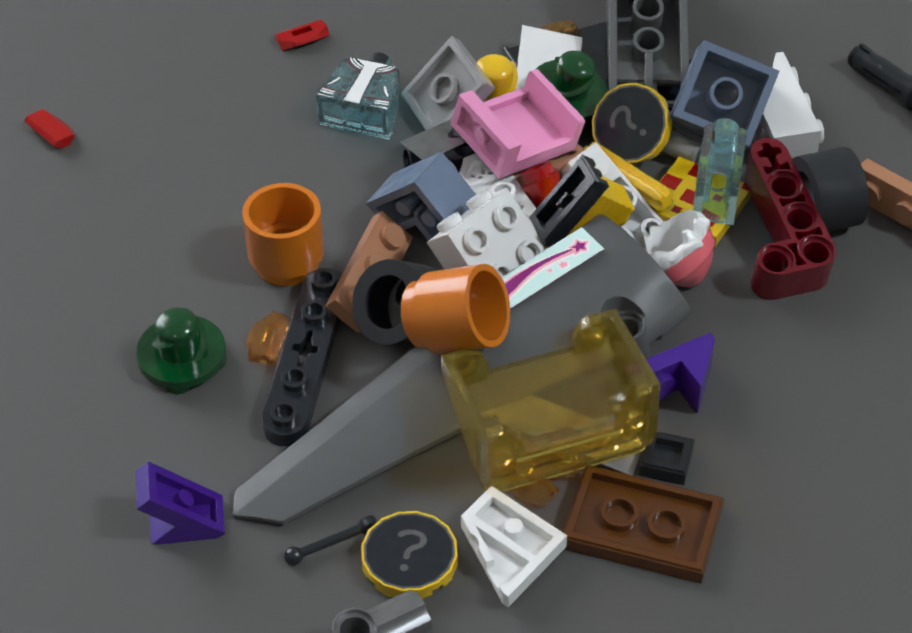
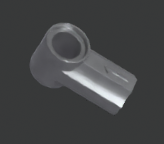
[332,590,432,633]

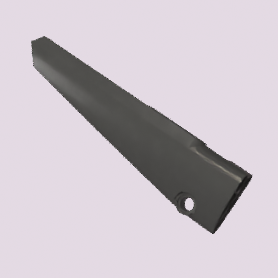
[233,214,691,525]

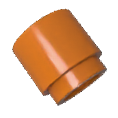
[242,183,324,286]
[401,264,510,354]

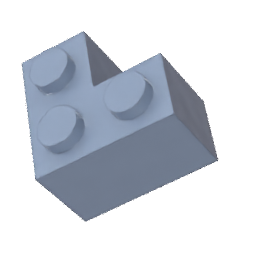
[365,151,476,241]

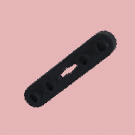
[262,268,342,446]

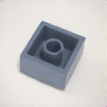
[670,40,780,153]

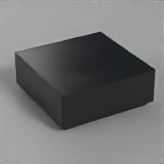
[639,430,695,485]

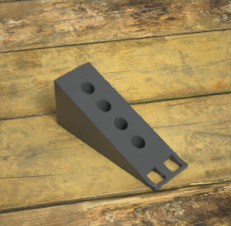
[606,0,689,108]

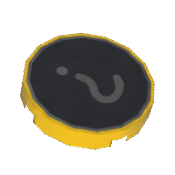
[592,83,672,165]
[361,511,458,599]

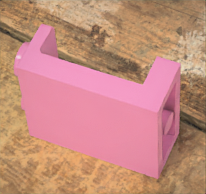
[450,69,585,179]

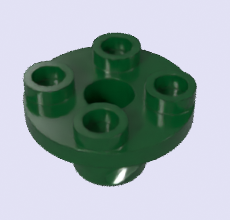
[536,50,608,122]
[136,307,227,395]

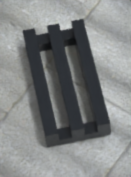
[529,154,609,247]

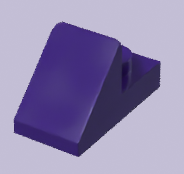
[630,333,715,413]
[136,461,225,545]

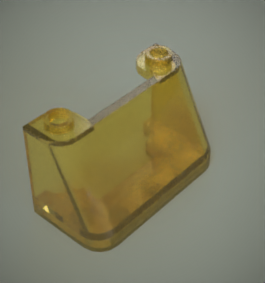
[441,308,660,492]

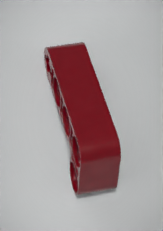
[744,138,837,300]

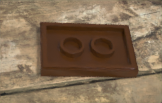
[563,465,724,584]

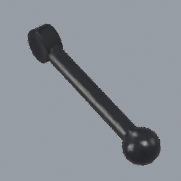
[284,515,378,565]

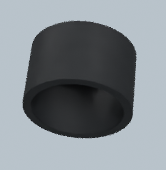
[793,147,869,232]
[352,259,437,348]

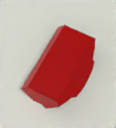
[274,19,330,51]
[24,109,75,149]

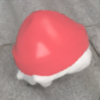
[641,210,715,287]

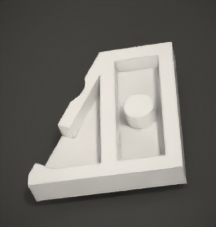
[461,486,567,607]

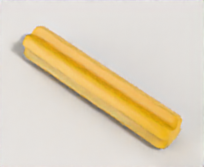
[584,142,674,212]

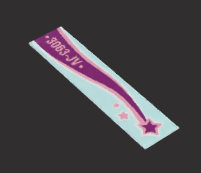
[502,227,604,309]

